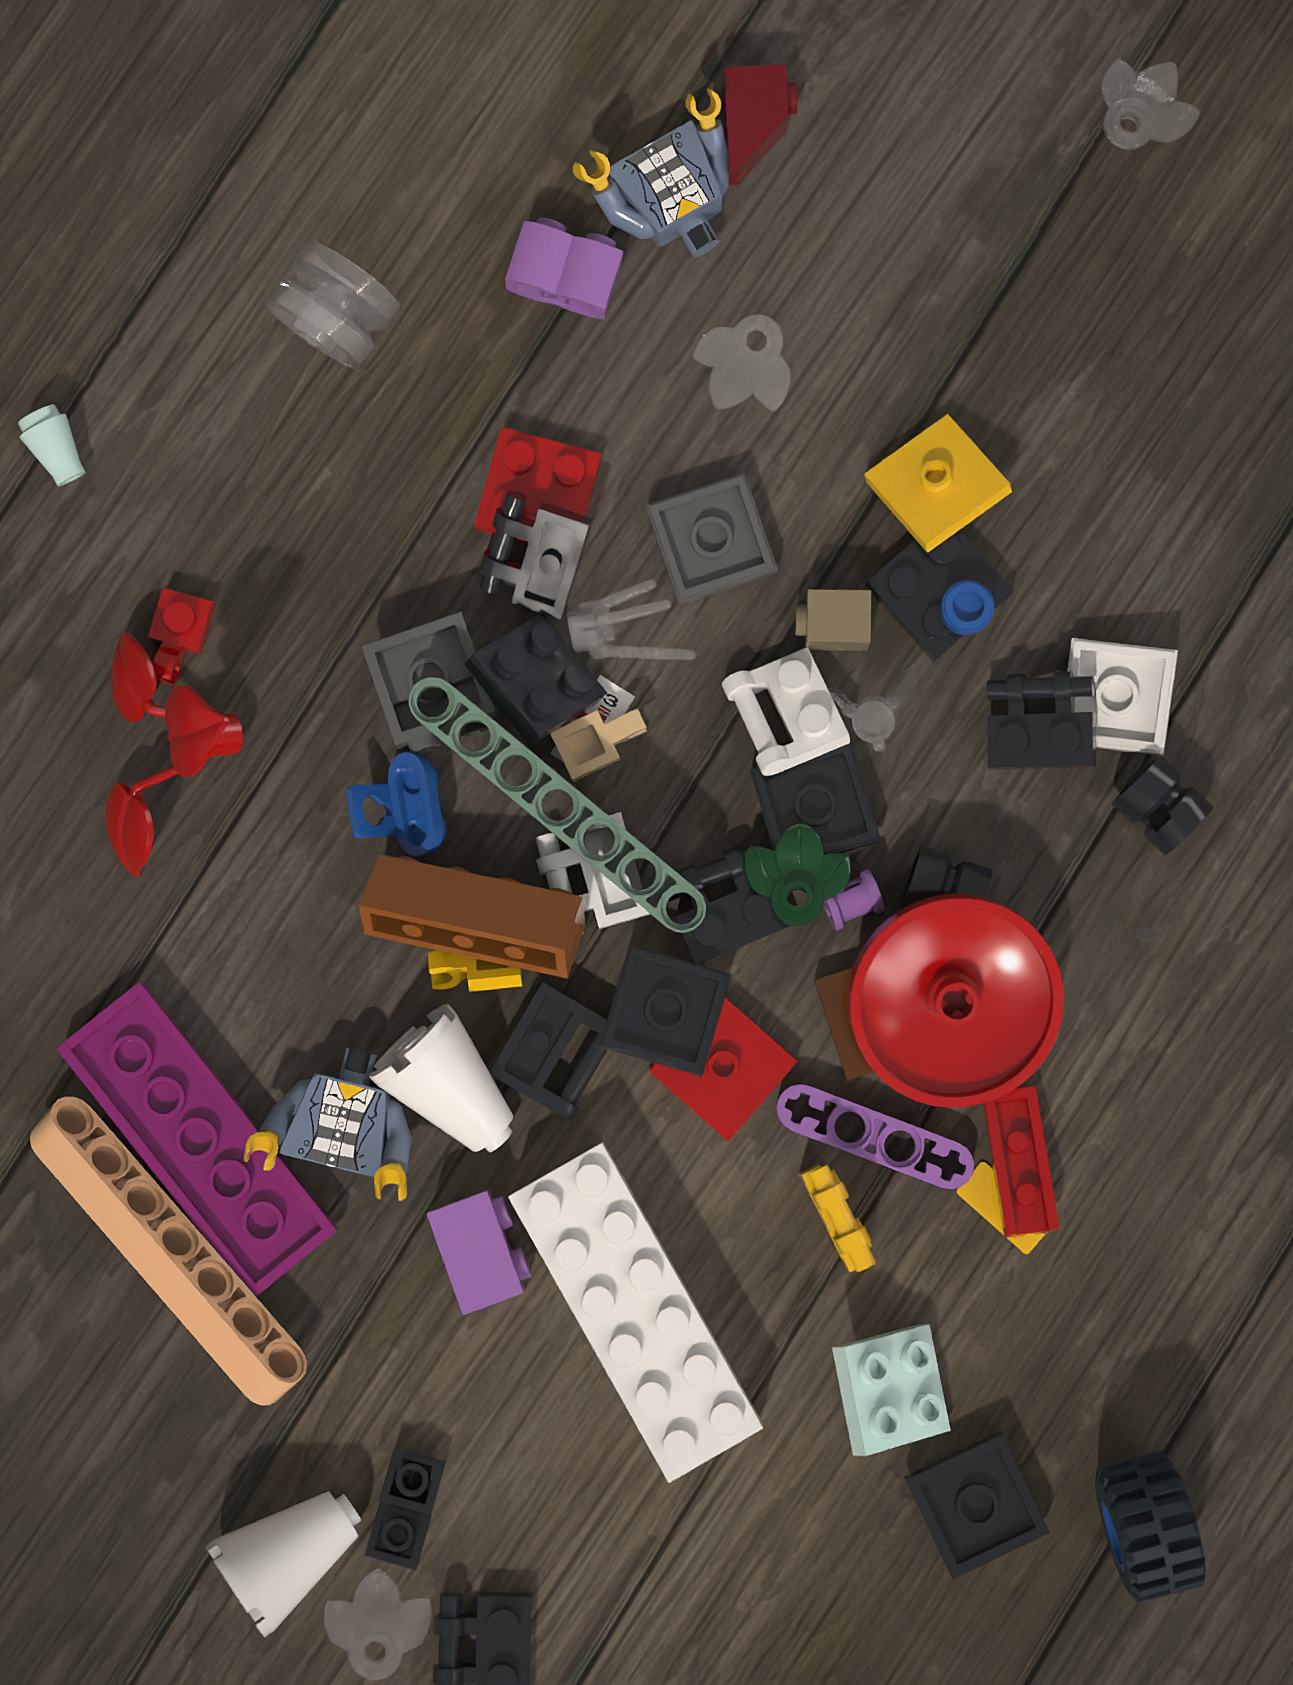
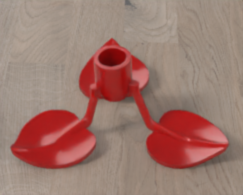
[105,632,243,877]

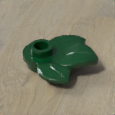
[745,821,851,926]

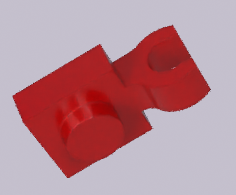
[148,588,216,685]

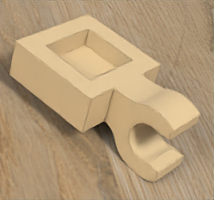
[551,708,647,782]

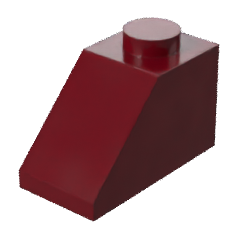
[722,64,798,185]

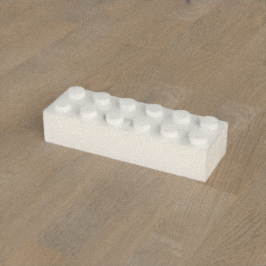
[508,1142,763,1483]

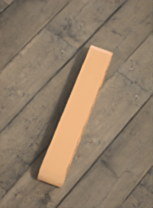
[30,1096,307,1405]

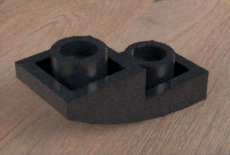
[364,1447,446,1571]

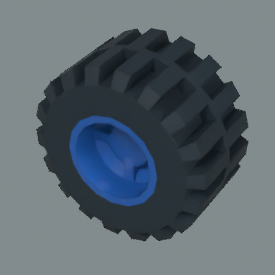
[1095,1450,1206,1603]

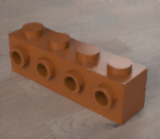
[358,854,586,978]

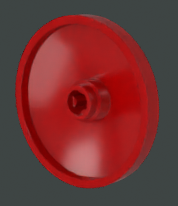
[848,894,1064,1108]

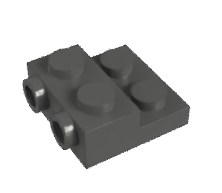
[361,612,498,753]

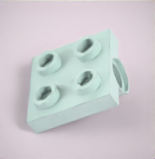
[832,1324,951,1456]

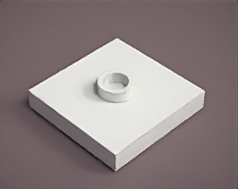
[1067,638,1178,756]

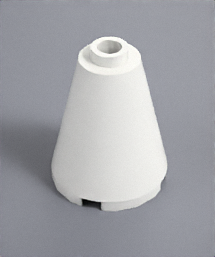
[369,1004,514,1152]
[205,1491,362,1637]

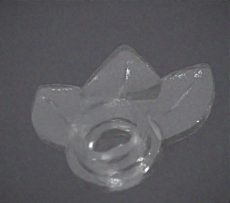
[1101,59,1200,150]
[693,314,791,411]
[324,1568,432,1680]

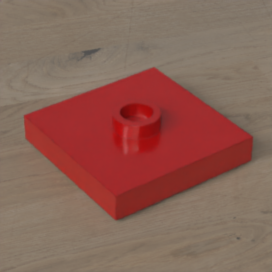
[649,998,798,1141]

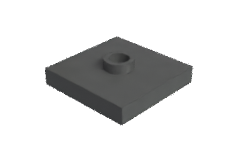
[645,473,778,606]

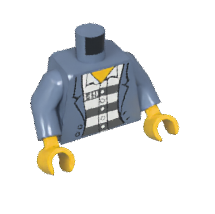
[573,87,729,257]
[244,1047,412,1201]

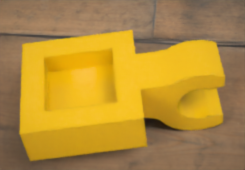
[428,950,522,992]

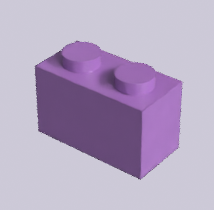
[426,1189,532,1315]

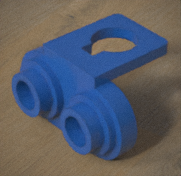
[346,752,447,856]

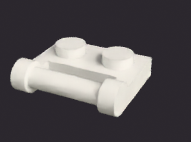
[722,647,850,776]

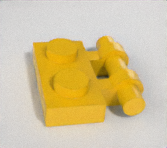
[799,1164,876,1272]

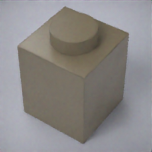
[795,589,871,651]

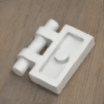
[535,812,650,934]

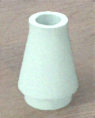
[18,404,86,486]

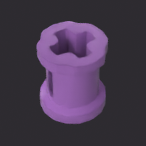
[823,869,885,931]

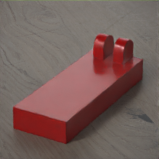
[982,1086,1060,1238]

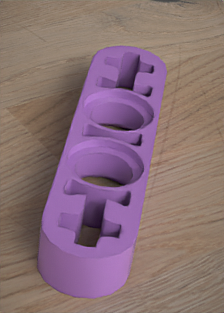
[776,1084,974,1189]

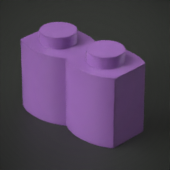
[505,218,623,320]

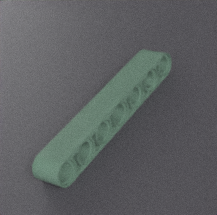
[408,677,706,933]

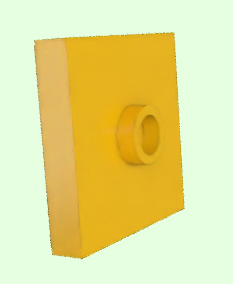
[864,414,1012,553]

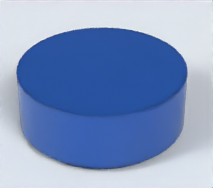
[940,580,994,635]

